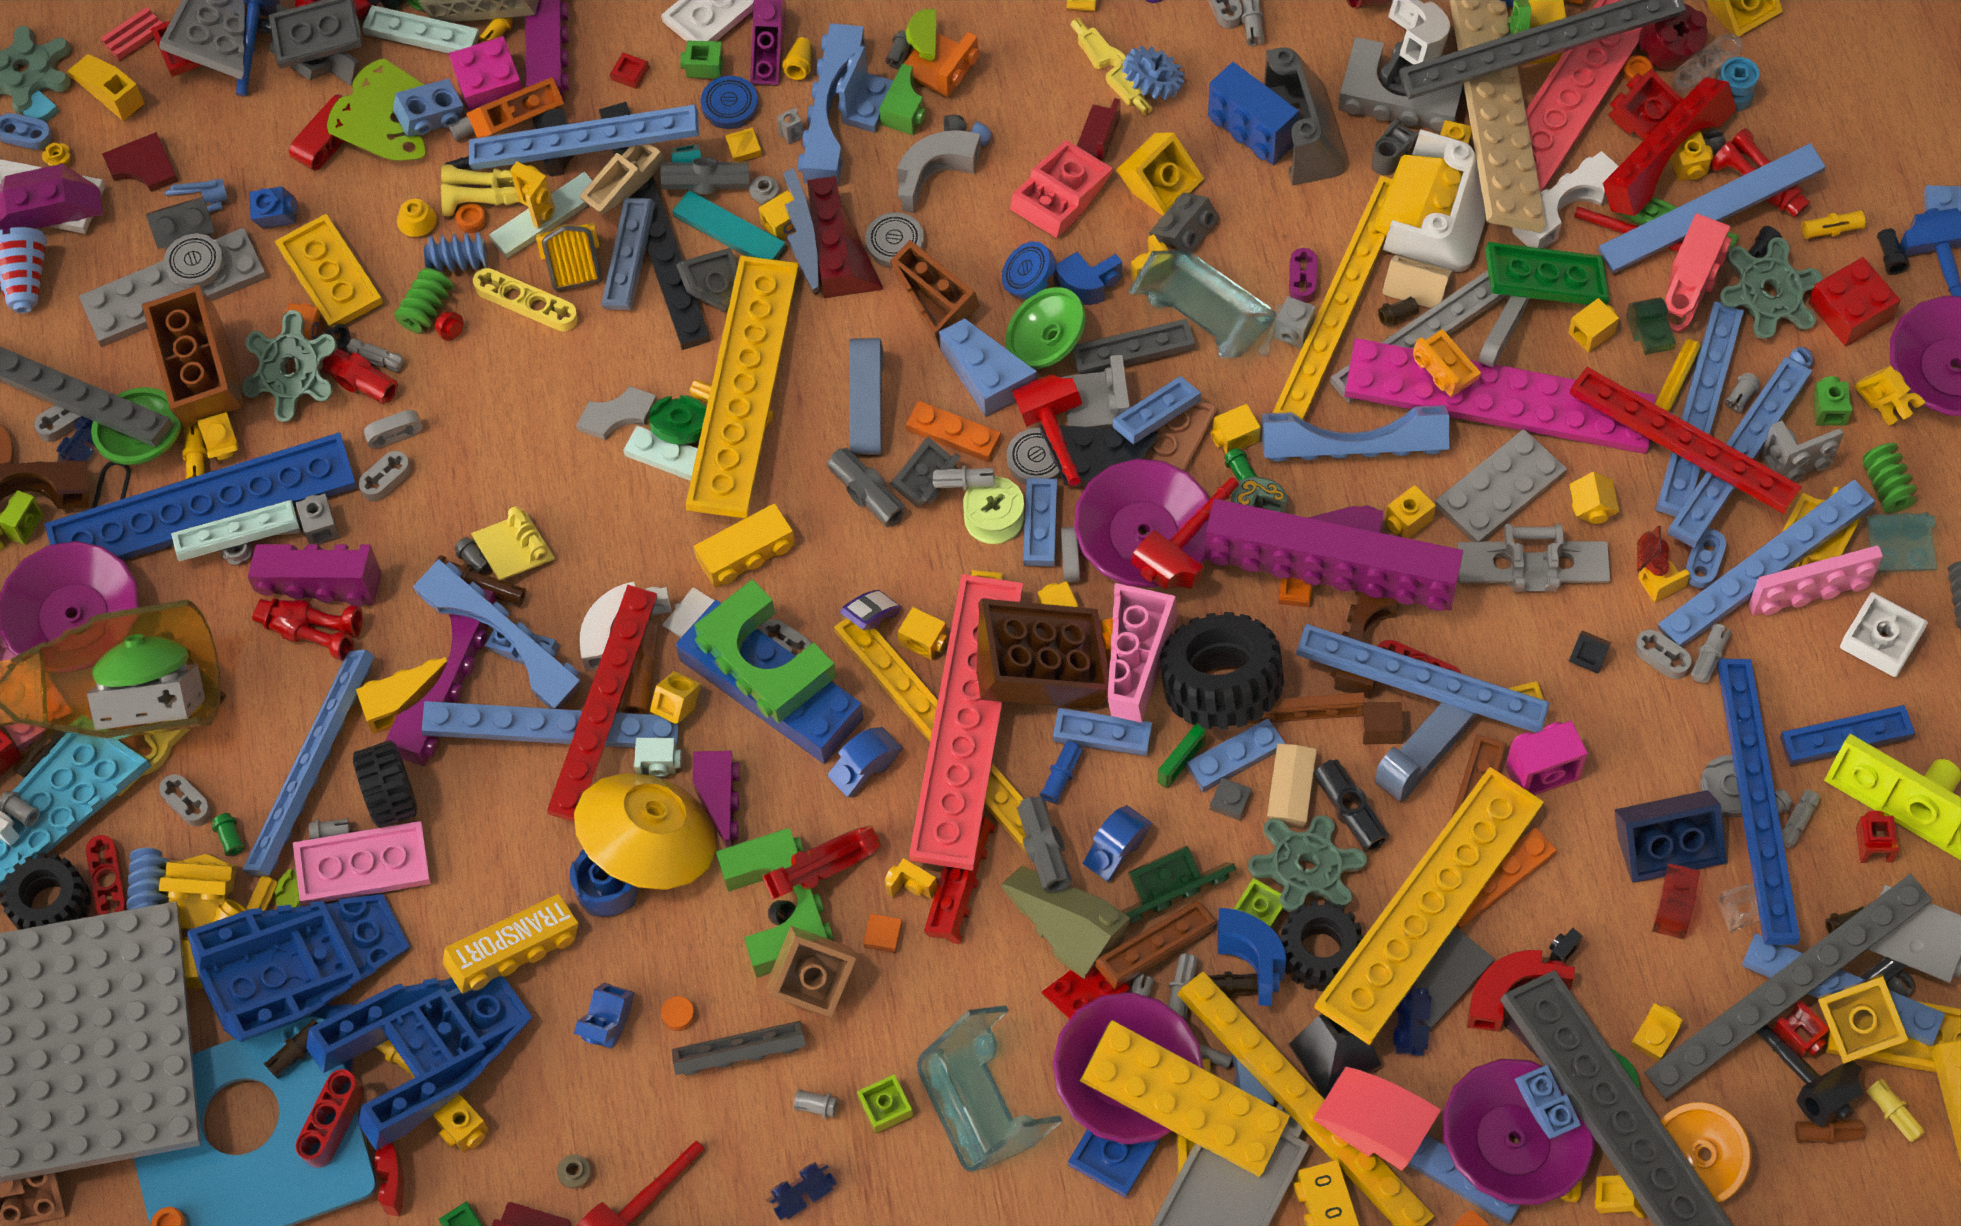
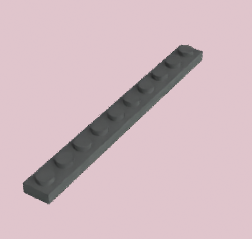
[1399,0,1686,100]
[1644,873,1933,1100]

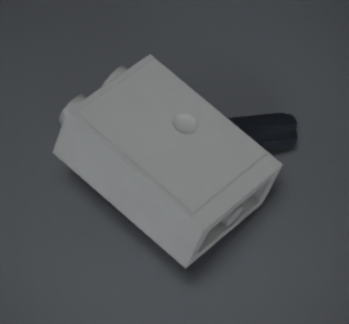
[1860,884,1961,983]

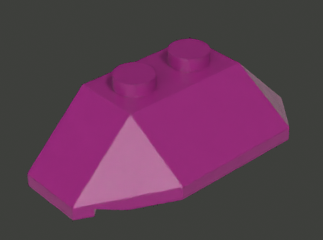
[0,163,104,235]

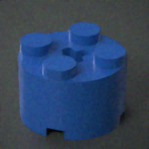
[570,849,639,917]

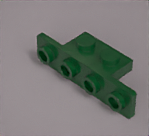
[1121,846,1236,925]

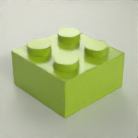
[0,490,44,545]
[1234,878,1284,929]
[857,1074,913,1134]

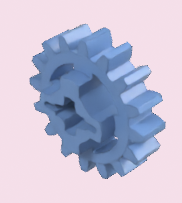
[1122,46,1185,100]

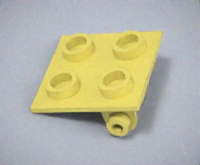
[471,506,555,581]

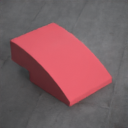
[1010,140,1113,239]
[1312,1067,1441,1171]

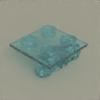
[1866,512,1937,572]

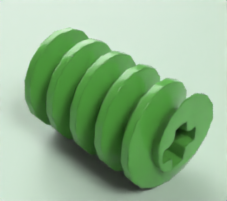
[394,268,454,334]
[1862,443,1918,513]

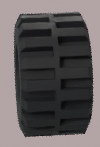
[353,740,417,828]
[0,853,91,930]
[1280,900,1363,991]

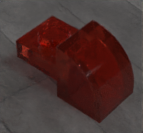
[1652,863,1700,940]

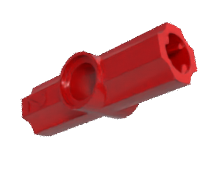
[321,348,398,404]

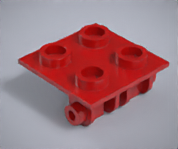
[1041,968,1130,1020]

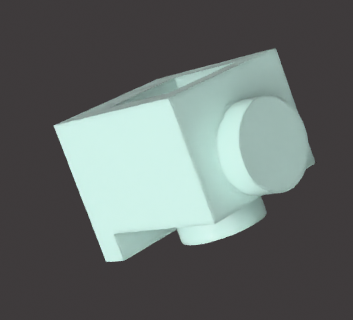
[634,738,682,777]

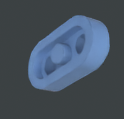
[0,113,52,150]
[1685,529,1726,588]

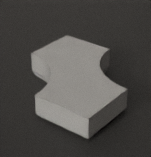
[576,386,657,440]

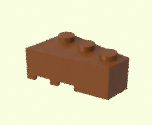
[890,240,980,348]

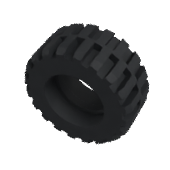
[1160,612,1284,730]

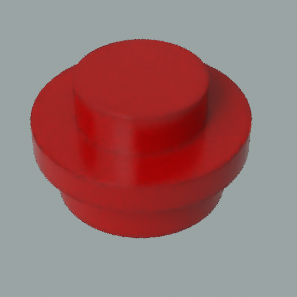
[435,312,463,341]

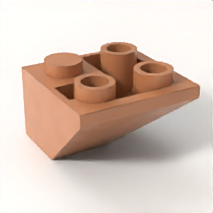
[0,1173,66,1226]

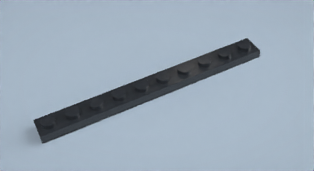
[599,102,711,350]

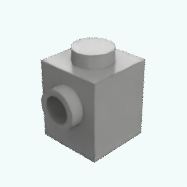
[1275,296,1316,349]
[296,494,340,545]

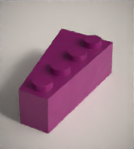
[248,544,382,606]

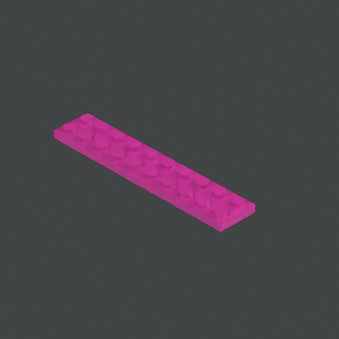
[1344,338,1656,454]

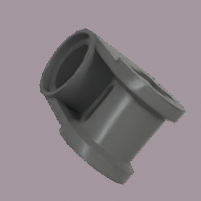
[1372,119,1419,175]

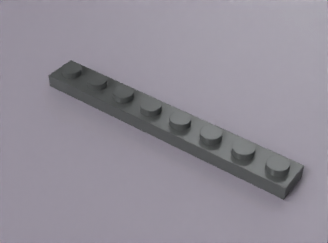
[0,347,174,447]

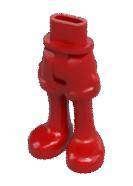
[1709,128,1810,218]
[252,598,363,660]

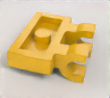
[1853,365,1925,426]

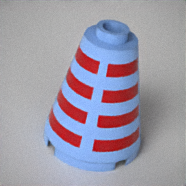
[0,227,47,313]

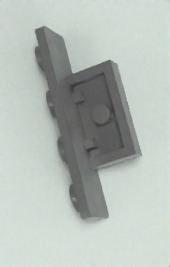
[269,4,359,85]

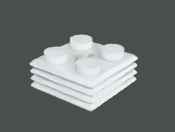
[1840,592,1928,677]

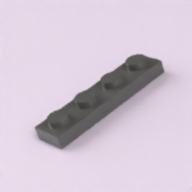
[1071,318,1195,374]
[671,1021,806,1075]

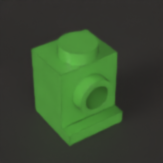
[680,40,724,79]
[1813,376,1853,426]

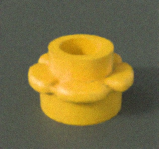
[42,143,71,166]

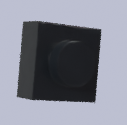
[1569,630,1612,674]
[1548,928,1583,963]

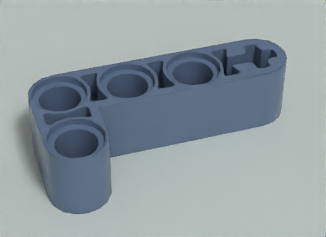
[850,338,883,455]
[1375,702,1477,802]

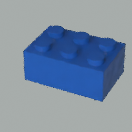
[1208,62,1299,165]

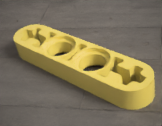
[473,268,578,332]

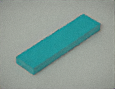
[672,190,786,260]

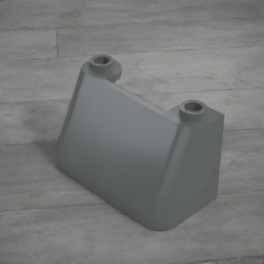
[1264,47,1346,186]

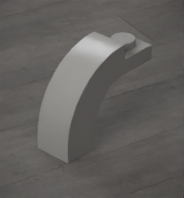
[897,130,981,213]

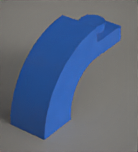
[1217,908,1286,1006]

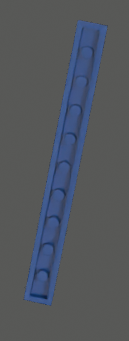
[1717,659,1800,945]

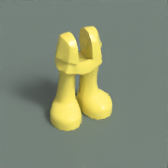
[441,164,519,216]

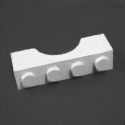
[1512,151,1619,249]

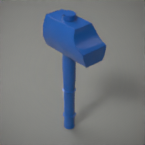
[235,0,280,96]
[1899,208,1961,297]

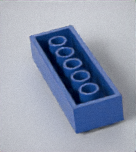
[675,599,864,764]

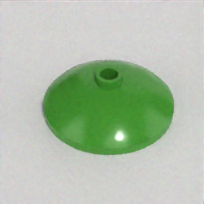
[1005,287,1086,369]
[91,387,182,465]
[92,634,189,687]

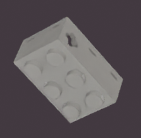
[87,663,205,730]

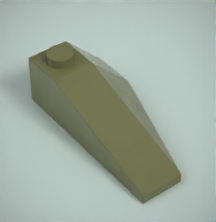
[1001,866,1130,979]

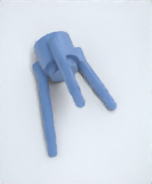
[164,178,228,213]

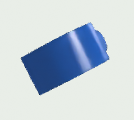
[1053,251,1123,305]
[827,727,903,797]
[1082,805,1153,882]
[574,982,635,1049]

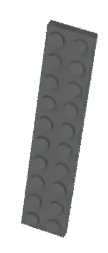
[1500,970,1733,1226]

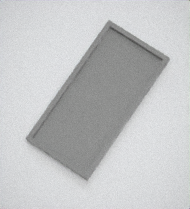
[1151,1130,1310,1226]

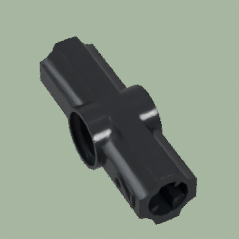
[1313,759,1389,853]

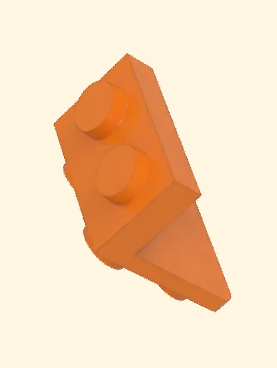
[904,32,980,98]

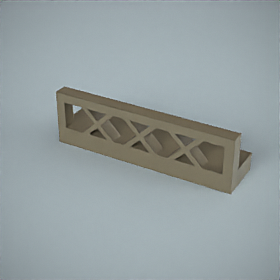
[419,0,539,22]

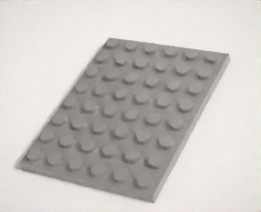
[0,902,201,1183]

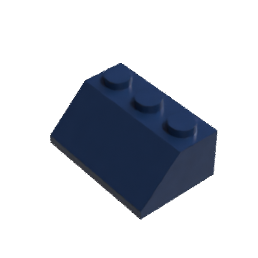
[1614,790,1727,883]

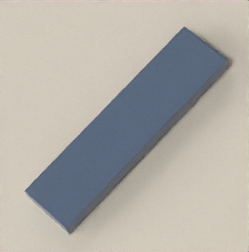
[601,198,655,310]

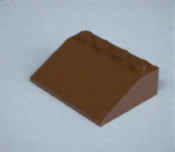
[976,599,1109,709]

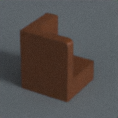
[1363,702,1403,745]

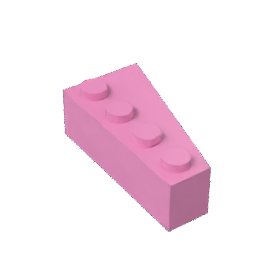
[1108,583,1178,723]

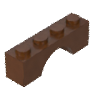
[0,460,89,509]
[1330,591,1399,699]

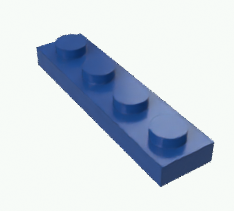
[1780,705,1915,765]

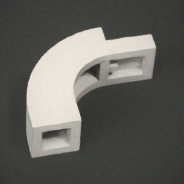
[1388,0,1450,65]
[580,582,672,672]

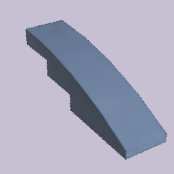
[783,168,819,294]

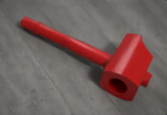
[1012,374,1083,486]
[1131,477,1239,590]
[577,1140,705,1226]

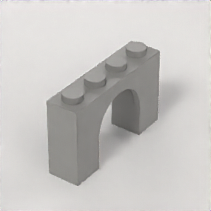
[1338,37,1464,132]

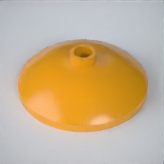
[1660,1103,1752,1203]

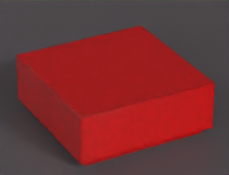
[610,52,649,89]

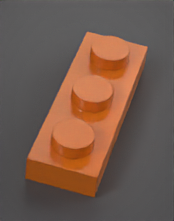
[905,400,1001,462]

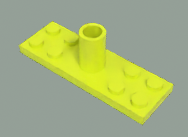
[1824,734,1961,860]

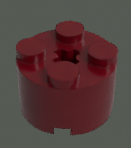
[1639,4,1708,70]

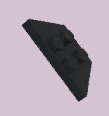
[1040,424,1158,487]

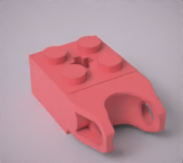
[1662,213,1732,333]

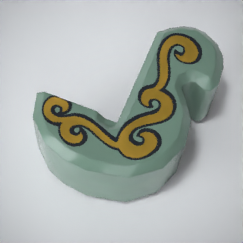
[1231,476,1287,513]

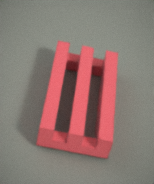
[101,7,162,61]

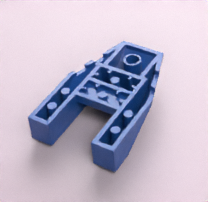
[306,975,532,1150]

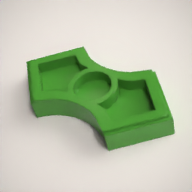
[1507,0,1531,34]

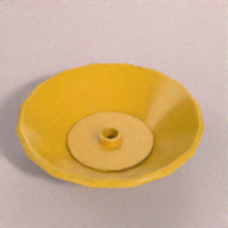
[574,773,717,890]

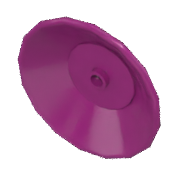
[1890,296,1961,416]
[1074,459,1209,588]
[0,541,139,673]
[1052,992,1204,1144]
[1443,1059,1595,1205]

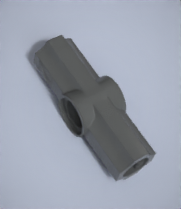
[660,157,749,194]
[827,447,906,528]
[1017,796,1072,893]

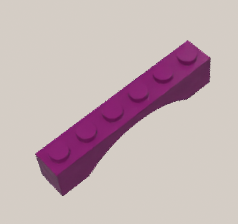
[385,584,497,767]

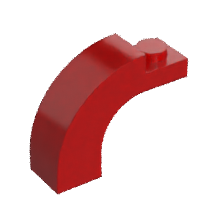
[1467,950,1575,1032]

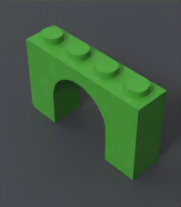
[694,579,837,724]
[716,828,834,978]

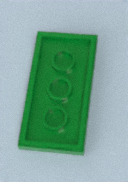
[1485,242,1610,305]

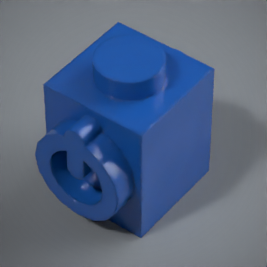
[250,186,298,229]

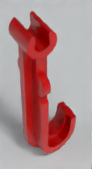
[762,826,882,900]

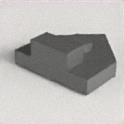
[676,248,738,312]

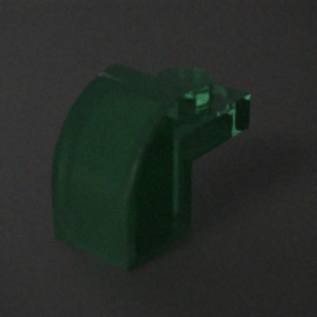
[1626,297,1676,355]

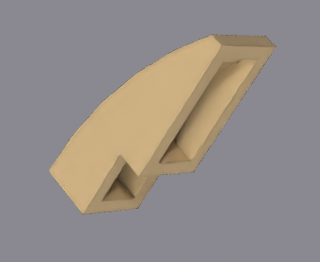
[579,143,666,215]

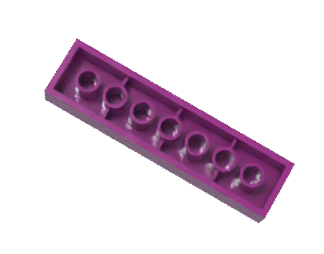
[1205,499,1463,611]

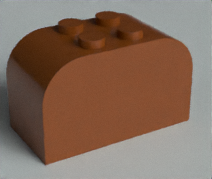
[142,285,245,428]

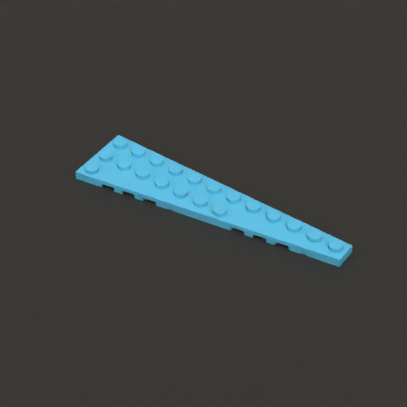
[0,716,151,892]

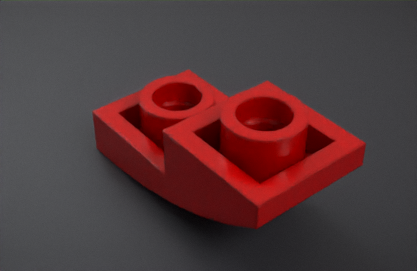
[374,1142,404,1217]

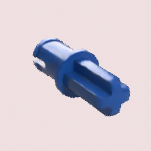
[1039,741,1083,804]

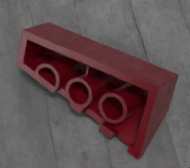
[807,176,883,298]

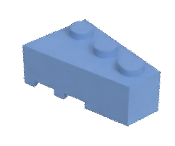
[939,319,1037,417]

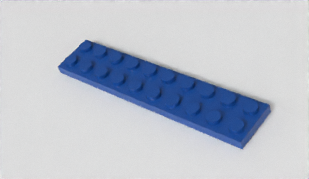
[45,432,357,561]

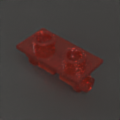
[1637,526,1669,576]

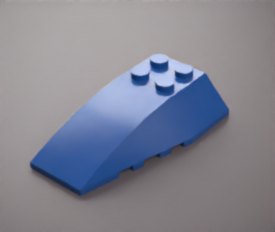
[188,894,410,1042]

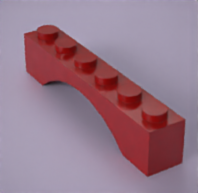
[1603,77,1737,217]

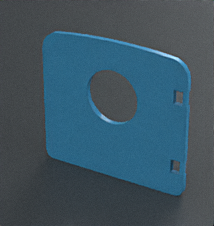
[134,1017,377,1226]

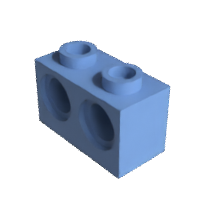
[393,78,463,137]

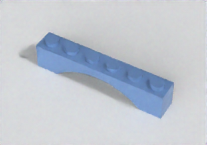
[798,23,866,186]
[1262,405,1449,461]
[413,559,582,709]

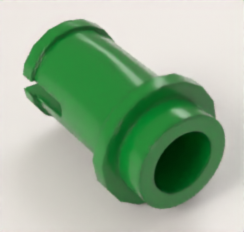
[1224,448,1258,482]
[212,813,245,856]

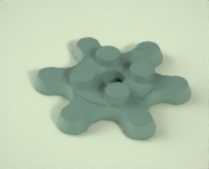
[0,26,72,114]
[1720,237,1823,339]
[241,310,338,422]
[1248,815,1367,912]

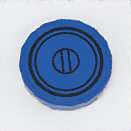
[700,75,759,129]
[1002,241,1056,299]

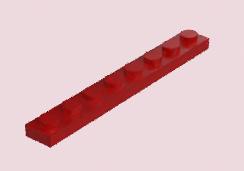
[1569,367,1802,515]
[547,584,657,822]

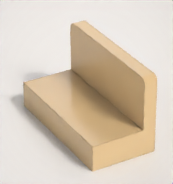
[1382,254,1453,308]

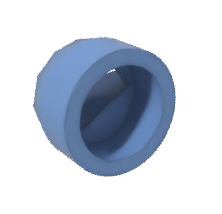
[971,121,991,147]
[1789,347,1814,369]

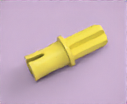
[1866,1079,1924,1142]

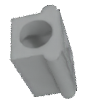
[777,108,803,144]

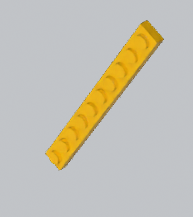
[1273,175,1392,420]
[834,618,1029,857]
[1177,971,1435,1226]

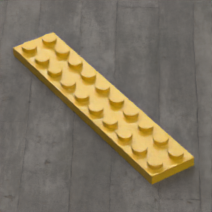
[686,255,799,519]
[1314,767,1544,1045]

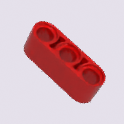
[289,94,351,171]
[295,1069,364,1168]

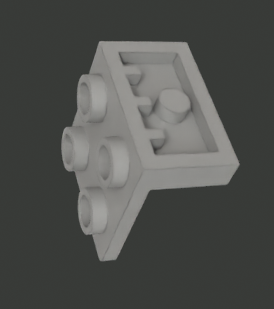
[1063,355,1130,428]
[1761,421,1844,482]

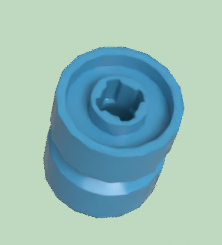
[1719,57,1760,112]

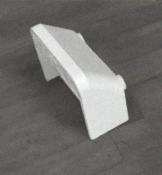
[1383,129,1486,272]

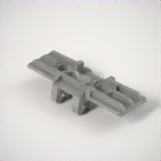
[1457,524,1610,592]

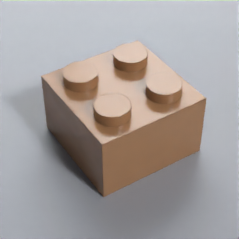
[766,926,856,1018]

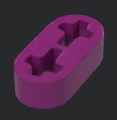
[1289,248,1317,303]

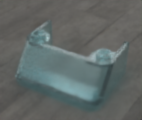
[1129,250,1276,358]
[917,1005,1062,1172]

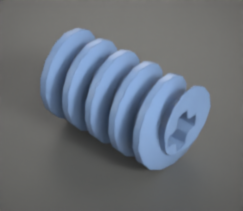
[424,232,488,273]
[126,848,170,910]

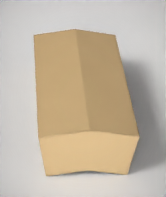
[1267,744,1317,829]

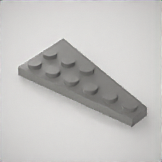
[159,0,245,80]

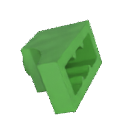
[879,64,927,135]

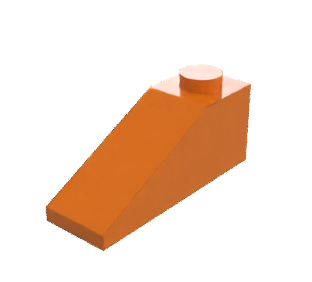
[466,77,564,138]

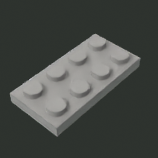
[1435,429,1567,542]

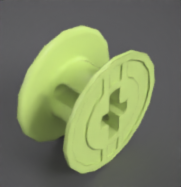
[963,476,1025,544]

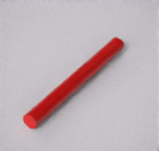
[1574,206,1683,252]

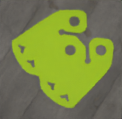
[327,59,444,161]

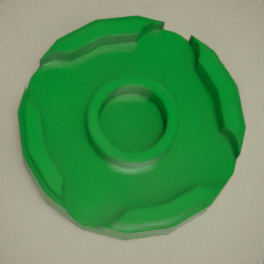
[649,395,707,445]

